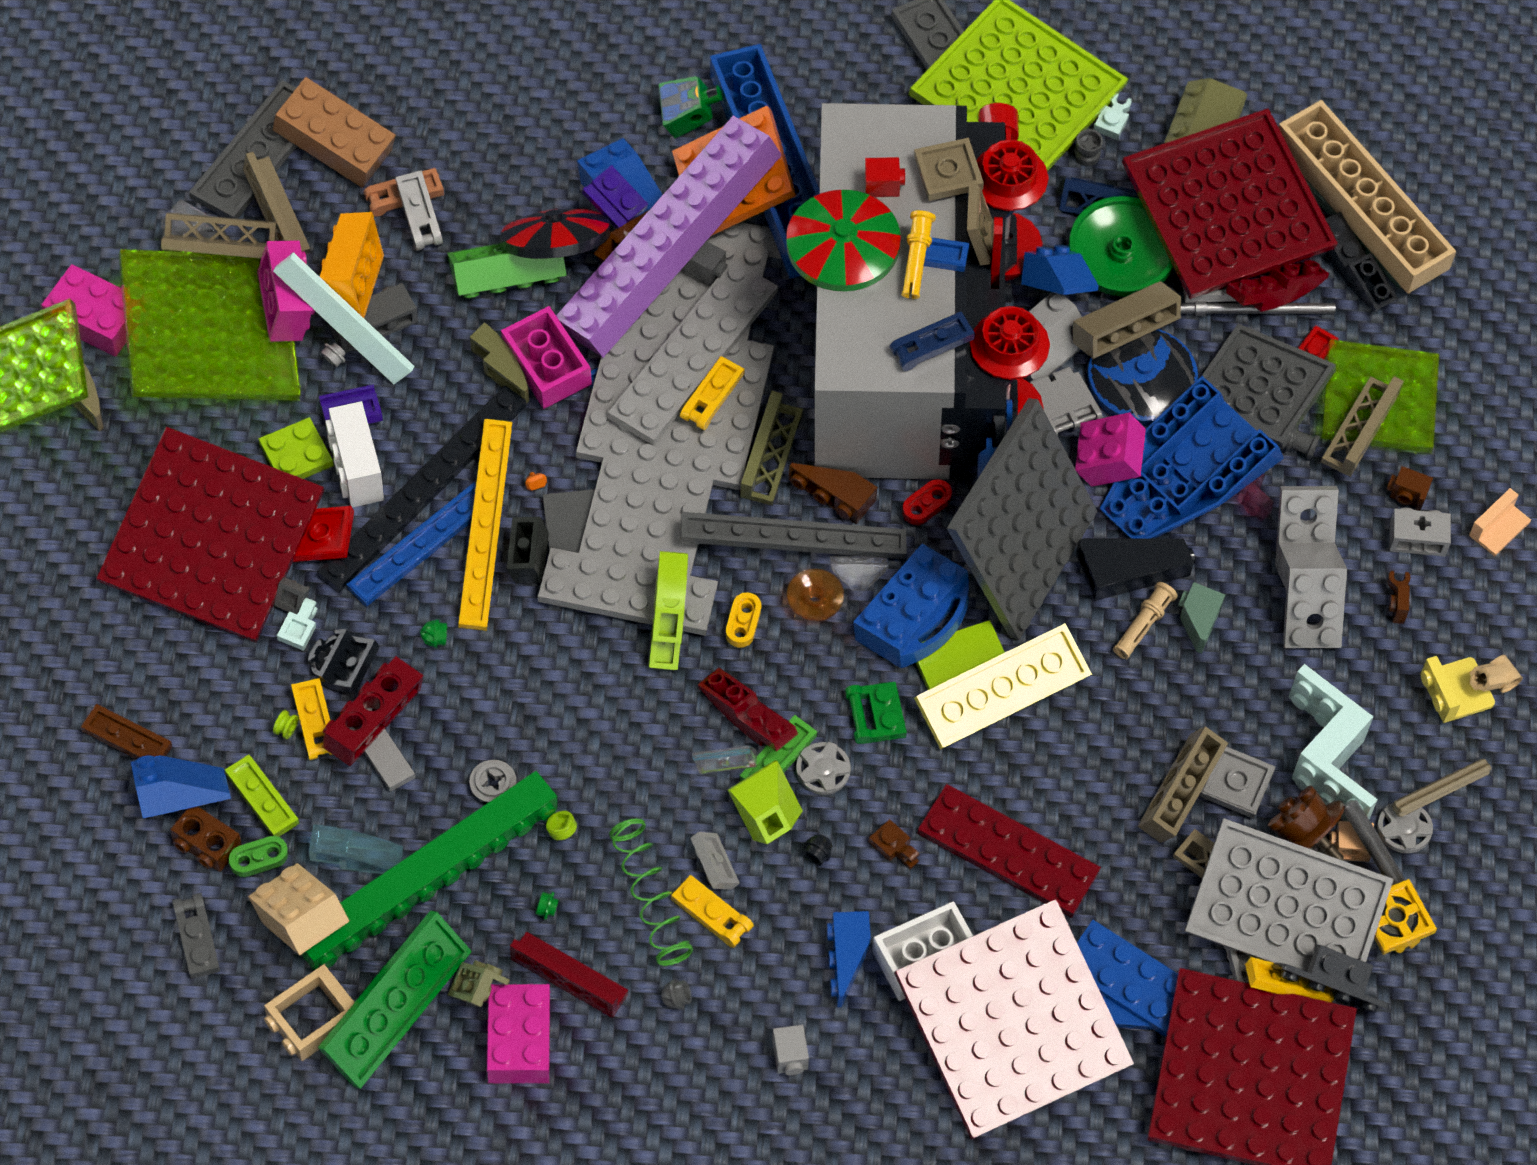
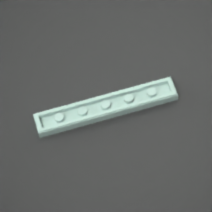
[273,252,414,384]

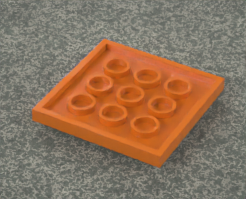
[672,106,797,236]

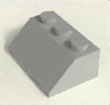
[1024,292,1082,382]

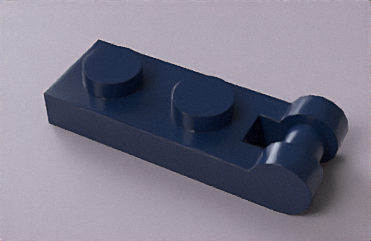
[889,312,975,371]

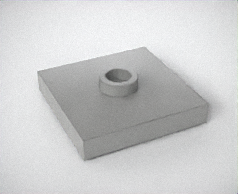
[1200,747,1276,819]

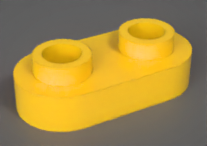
[726,592,761,648]

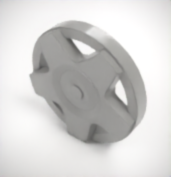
[796,742,851,795]
[1377,804,1433,853]

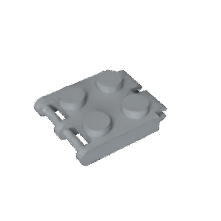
[1029,367,1103,436]

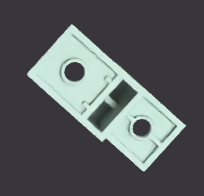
[1289,664,1378,821]

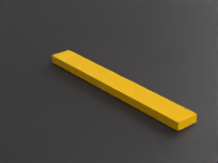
[458,419,512,631]

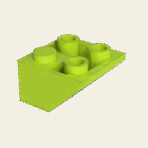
[728,760,803,844]

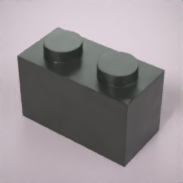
[506,517,549,584]

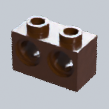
[170,806,242,872]

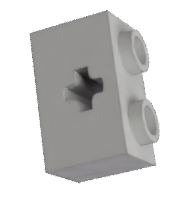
[1389,508,1451,557]

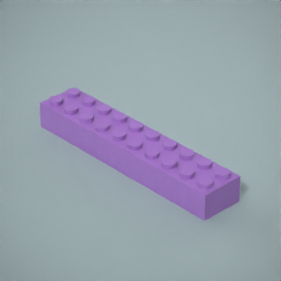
[556,116,782,358]

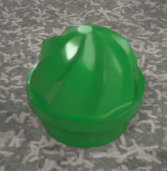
[420,619,447,648]

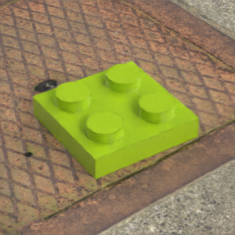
[258,417,334,479]

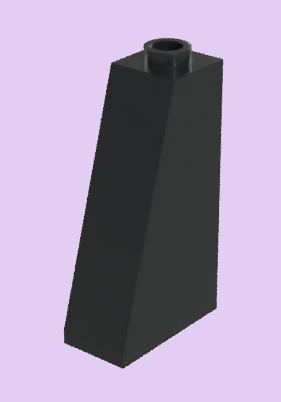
[1076,538,1196,601]

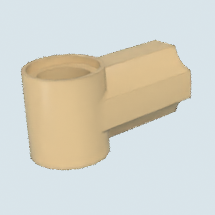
[1469,655,1523,693]

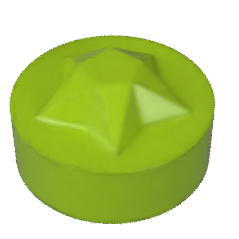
[546,811,577,840]

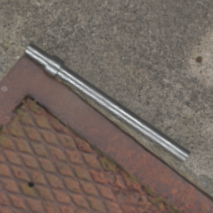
[1181,301,1336,317]

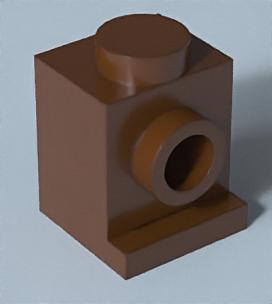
[1386,466,1433,511]

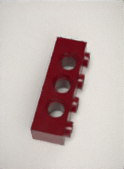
[322,656,424,767]

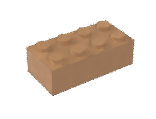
[273,77,396,188]

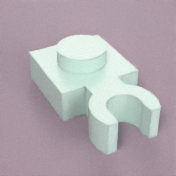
[1094,94,1132,140]

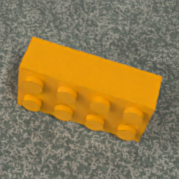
[319,212,384,318]

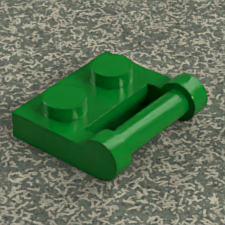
[845,681,907,744]

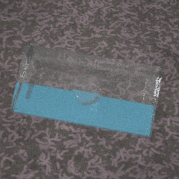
[692,746,757,774]

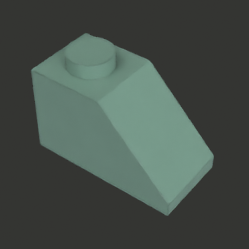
[1178,582,1225,654]

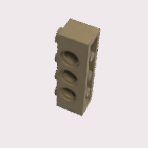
[1138,726,1228,843]

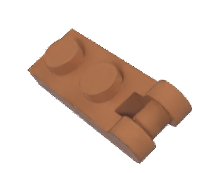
[363,168,444,217]

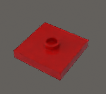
[293,506,354,562]

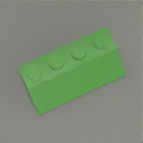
[447,243,566,298]

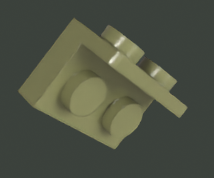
[448,960,510,1007]

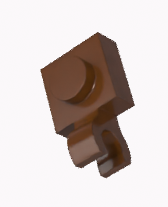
[1387,571,1410,624]
[869,819,920,869]

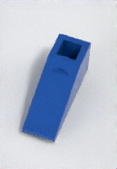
[827,911,871,1007]

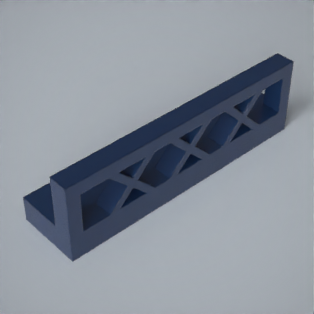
[1059,176,1140,214]

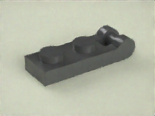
[172,893,220,979]

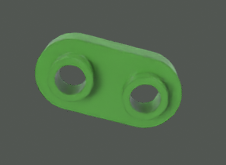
[229,836,288,877]

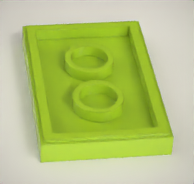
[916,620,1005,690]

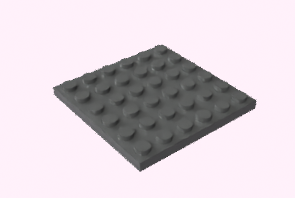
[947,398,1097,640]

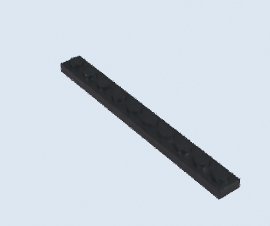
[317,385,526,593]

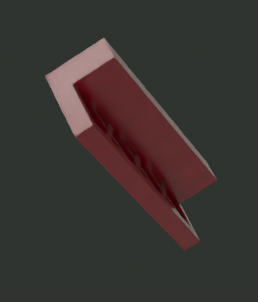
[510,931,628,1018]

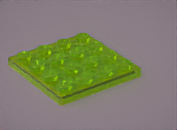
[0,299,88,432]
[1321,339,1439,453]

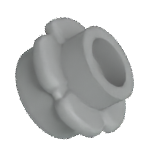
[320,342,346,368]

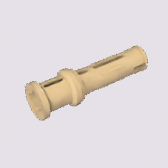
[1113,582,1178,659]

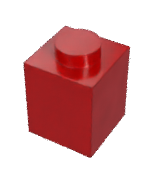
[865,157,905,197]

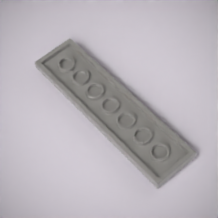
[608,259,778,446]

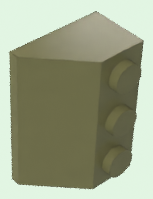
[1164,78,1248,143]

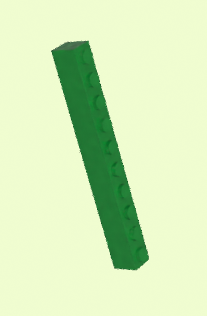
[301,771,558,971]

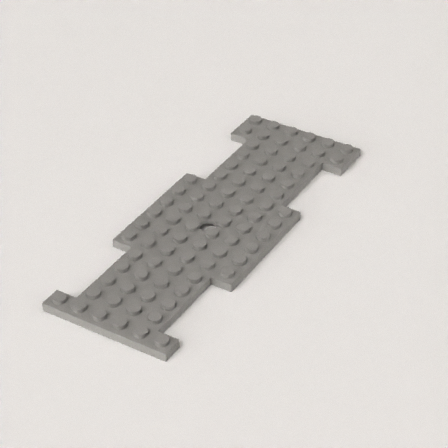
[538,222,782,636]

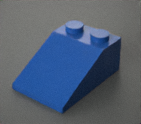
[577,138,662,217]
[131,755,231,819]

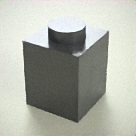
[683,241,728,285]

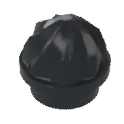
[802,835,833,865]

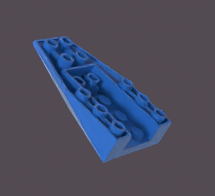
[1100,376,1284,538]

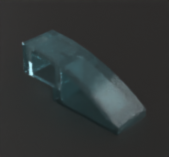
[309,824,404,874]

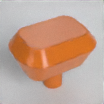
[525,472,547,491]

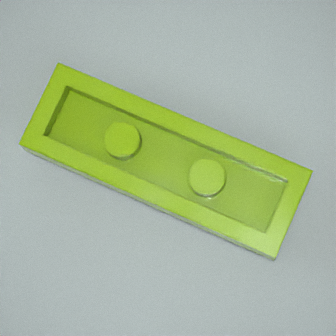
[225,754,299,837]

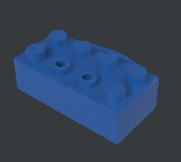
[853,544,969,668]

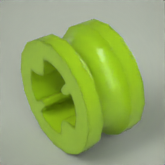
[273,710,299,739]

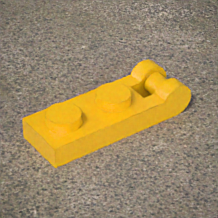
[680,356,745,430]
[291,678,333,760]
[671,875,754,948]

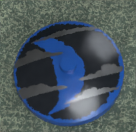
[1087,329,1198,426]

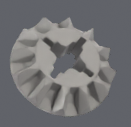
[469,760,517,802]

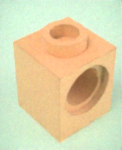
[1329,821,1374,862]

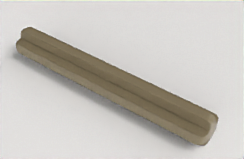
[1392,759,1491,817]

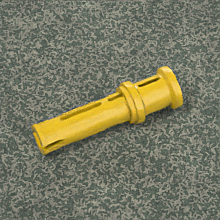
[901,210,936,299]

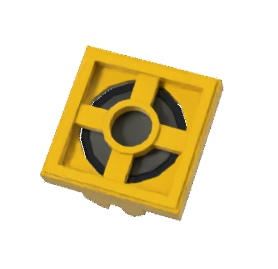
[1374,879,1437,955]

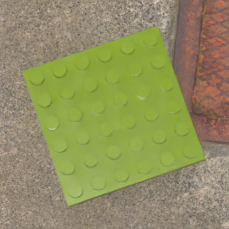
[908,0,1128,172]

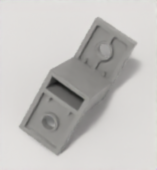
[1275,486,1347,648]

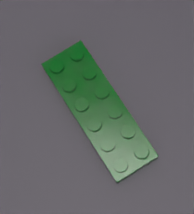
[318,910,472,1089]

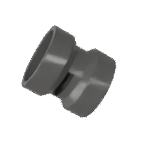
[1074,129,1103,166]

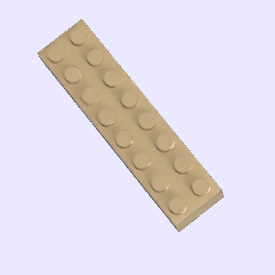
[1278,100,1456,294]

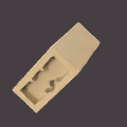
[264,964,355,1061]

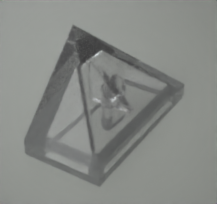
[830,556,888,597]

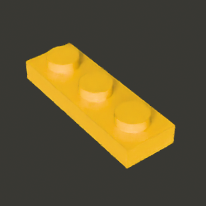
[1245,957,1334,1002]

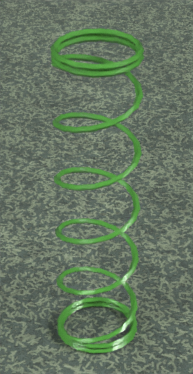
[609,818,693,966]

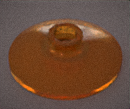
[787,569,844,621]

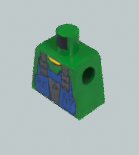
[659,76,723,139]

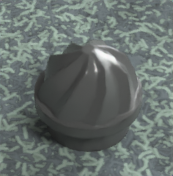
[661,979,692,1009]

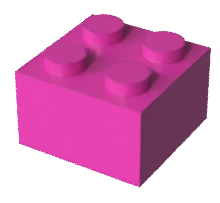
[1075,412,1146,487]

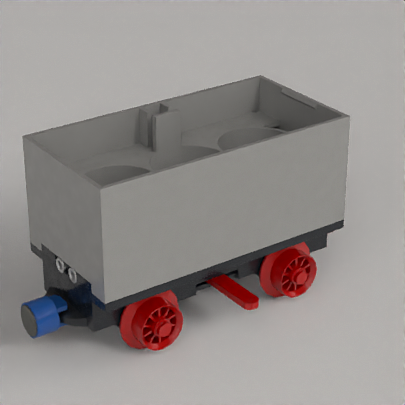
[815,103,1050,480]

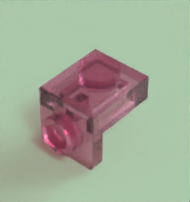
[1238,474,1274,522]

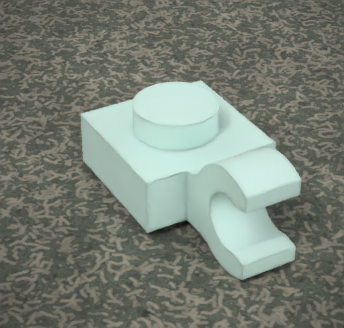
[277,598,318,651]

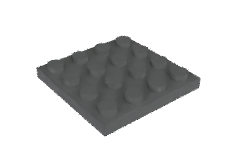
[1202,323,1336,450]

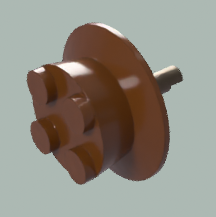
[1268,785,1345,860]

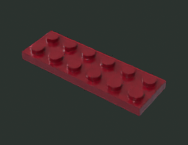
[917,784,1101,918]

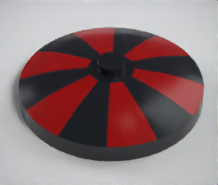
[501,208,611,259]

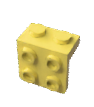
[1420,656,1495,723]

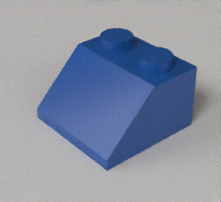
[1021,245,1099,295]

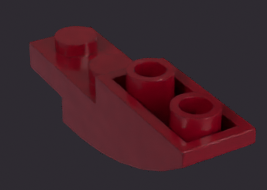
[1226,260,1329,312]
[698,668,798,752]

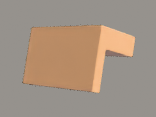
[1469,488,1531,557]

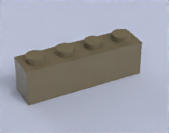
[1073,281,1181,359]

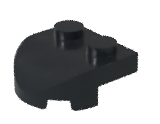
[308,629,380,694]

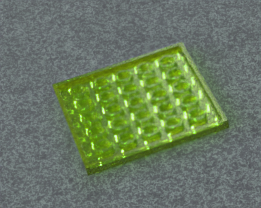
[119,250,301,401]

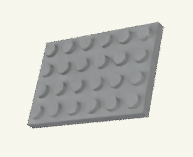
[1184,818,1394,972]

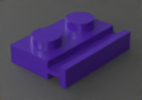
[582,165,648,229]
[319,384,383,424]

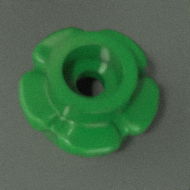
[536,891,559,920]

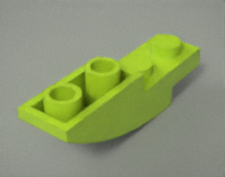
[648,551,688,670]

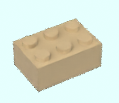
[248,863,349,955]

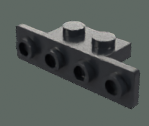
[1272,945,1389,1013]

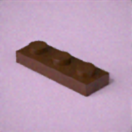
[81,704,173,759]

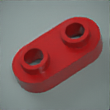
[902,479,952,525]

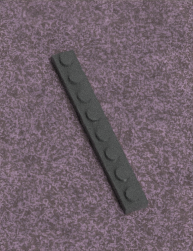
[680,512,907,559]

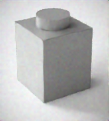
[772,1025,809,1075]

